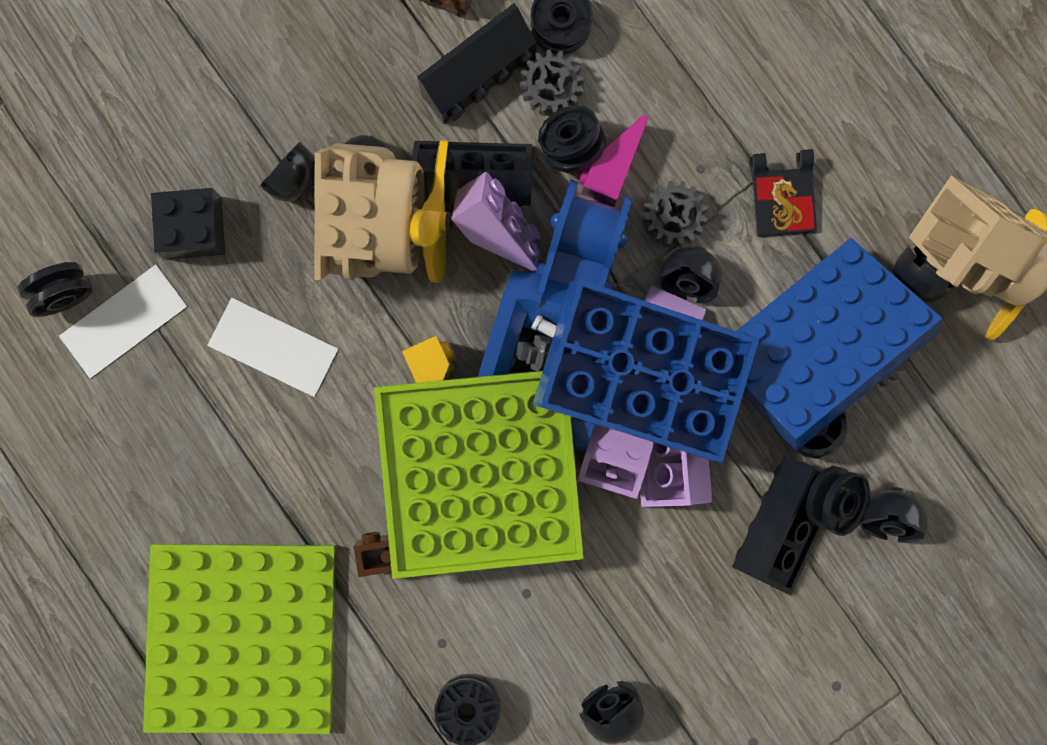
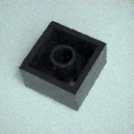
[151,188,225,260]

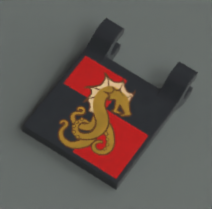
[749,149,817,236]

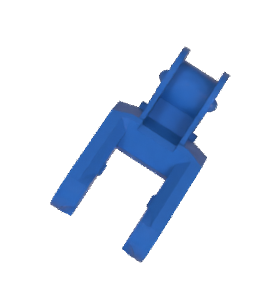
[478,179,633,452]

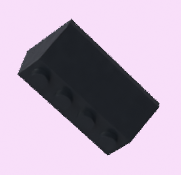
[417,3,536,124]
[411,141,532,207]
[732,456,822,596]

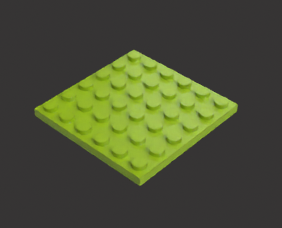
[374,371,584,579]
[143,544,336,734]

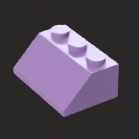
[640,443,713,507]

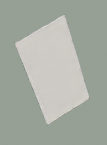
[59,265,187,378]
[207,298,338,397]

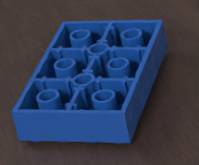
[736,238,942,451]
[533,279,759,463]

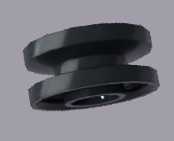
[530,0,593,54]
[538,105,606,173]
[17,262,92,317]
[806,466,871,536]
[434,674,500,745]

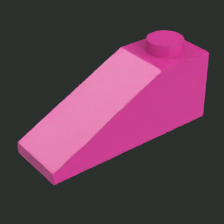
[579,115,648,207]

